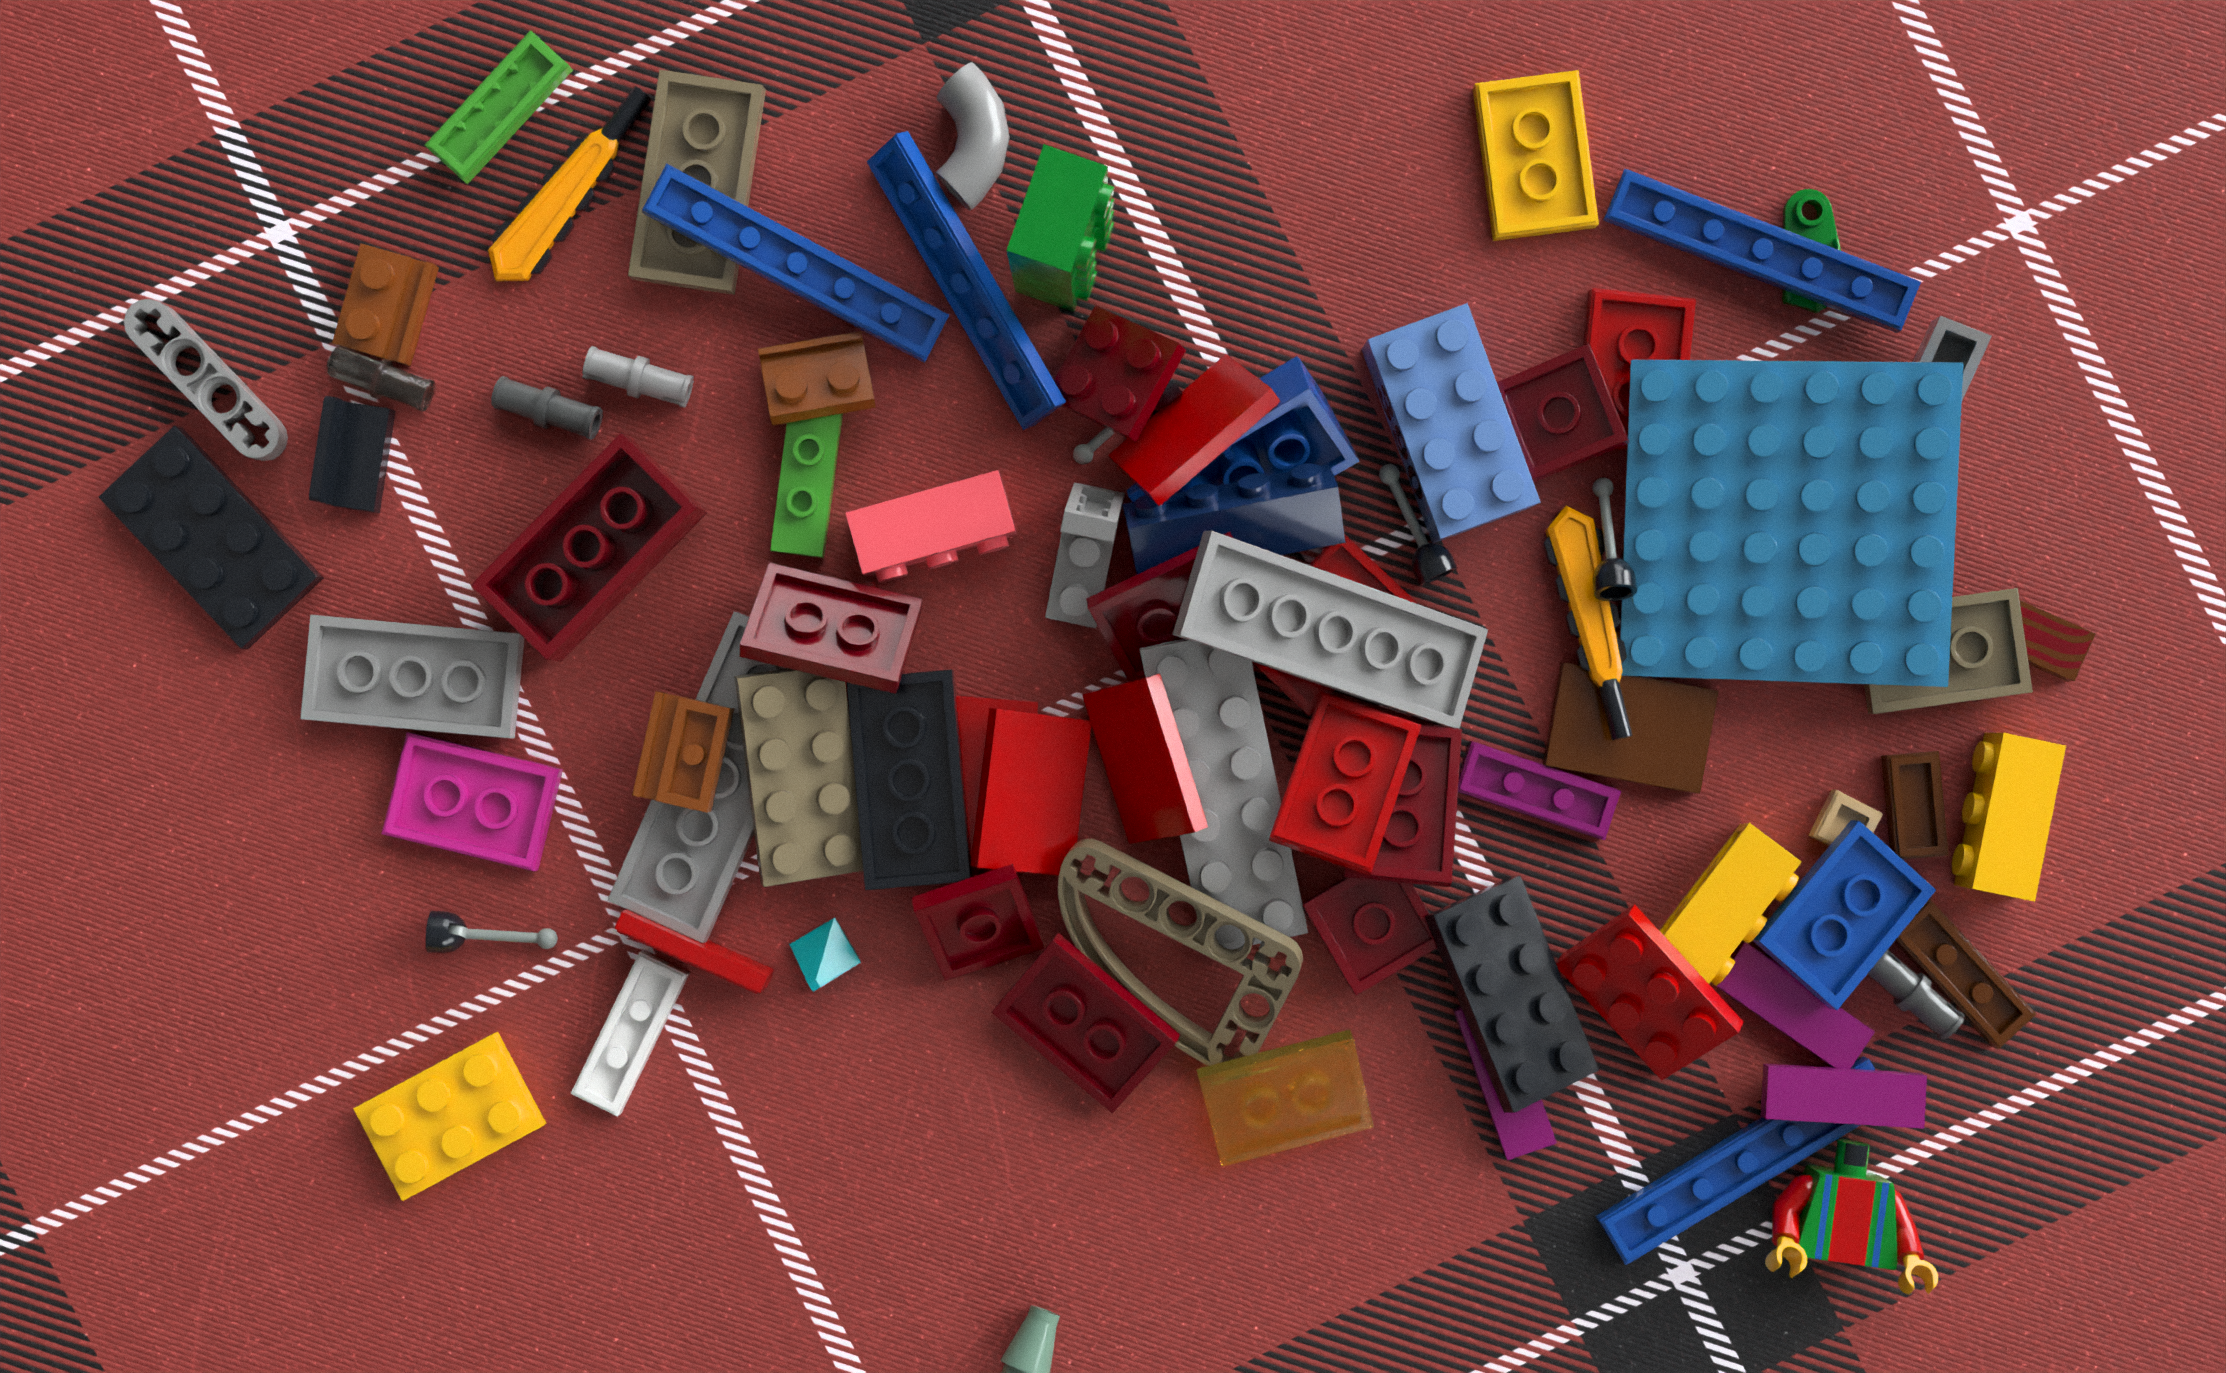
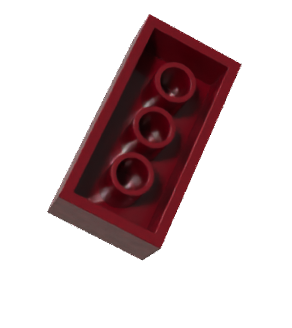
[471,433,707,662]

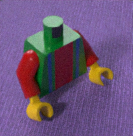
[1765,1139,1938,1295]

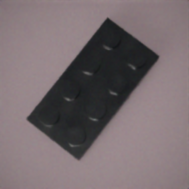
[98,425,324,649]
[847,669,972,890]
[1424,876,1599,1113]

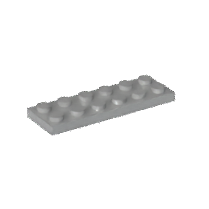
[1172,531,1488,728]
[607,611,788,943]
[1139,638,1308,949]

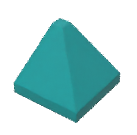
[789,917,861,992]

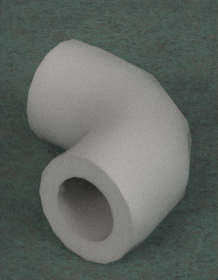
[935,62,1010,211]

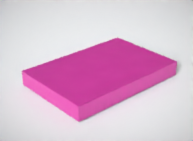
[382,732,563,871]

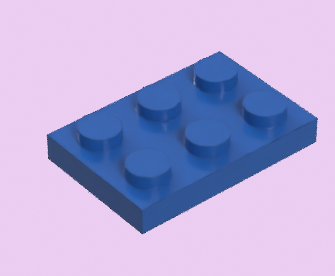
[1753,820,1936,1010]

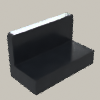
[309,396,396,513]

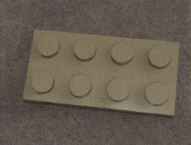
[628,69,766,295]
[734,668,863,887]

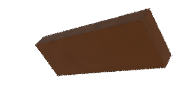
[1894,898,2036,1050]

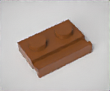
[332,243,439,367]
[758,331,876,425]
[632,691,735,813]

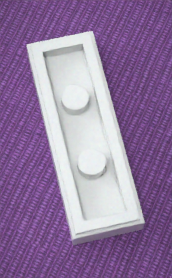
[571,950,690,1117]

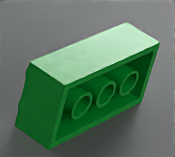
[1006,144,1115,312]

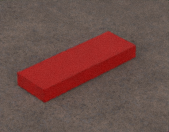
[614,909,775,994]

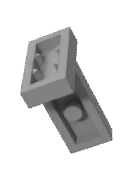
[1045,482,1125,628]

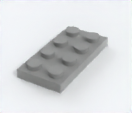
[300,615,524,738]

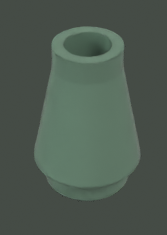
[1000,1305,1060,1373]

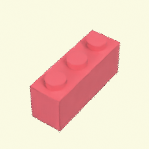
[846,470,1017,583]

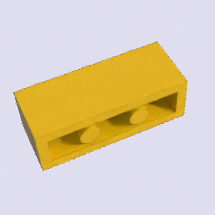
[1952,733,2066,902]
[1659,823,1802,986]

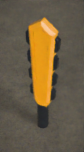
[488,86,652,281]
[1543,506,1633,741]

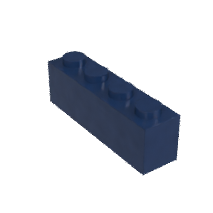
[1123,463,1346,575]

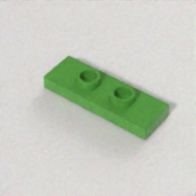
[425,30,573,185]
[770,413,843,559]

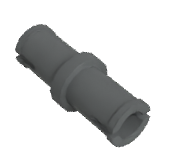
[491,376,603,440]
[1868,949,1965,1040]

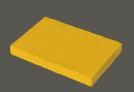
[1473,70,1599,241]

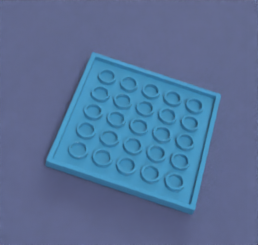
[1620,360,1963,687]

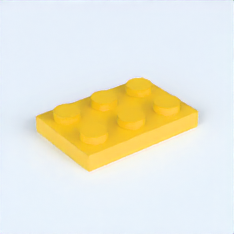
[353,1032,547,1201]

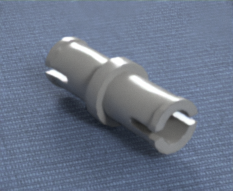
[582,346,694,408]

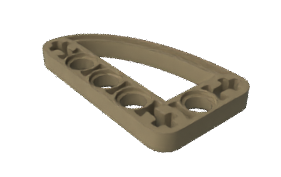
[1058,839,1303,1075]

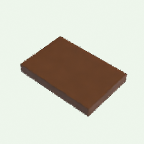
[1542,663,1719,794]

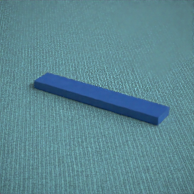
[866,131,1066,430]
[642,163,949,363]
[1603,169,1921,333]
[1595,1057,1875,1265]

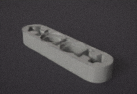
[124,299,288,461]

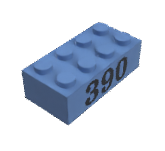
[1361,303,1541,543]

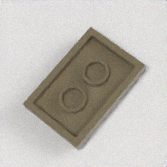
[1864,588,2033,714]

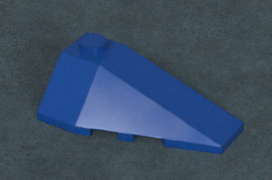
[1127,356,1359,502]

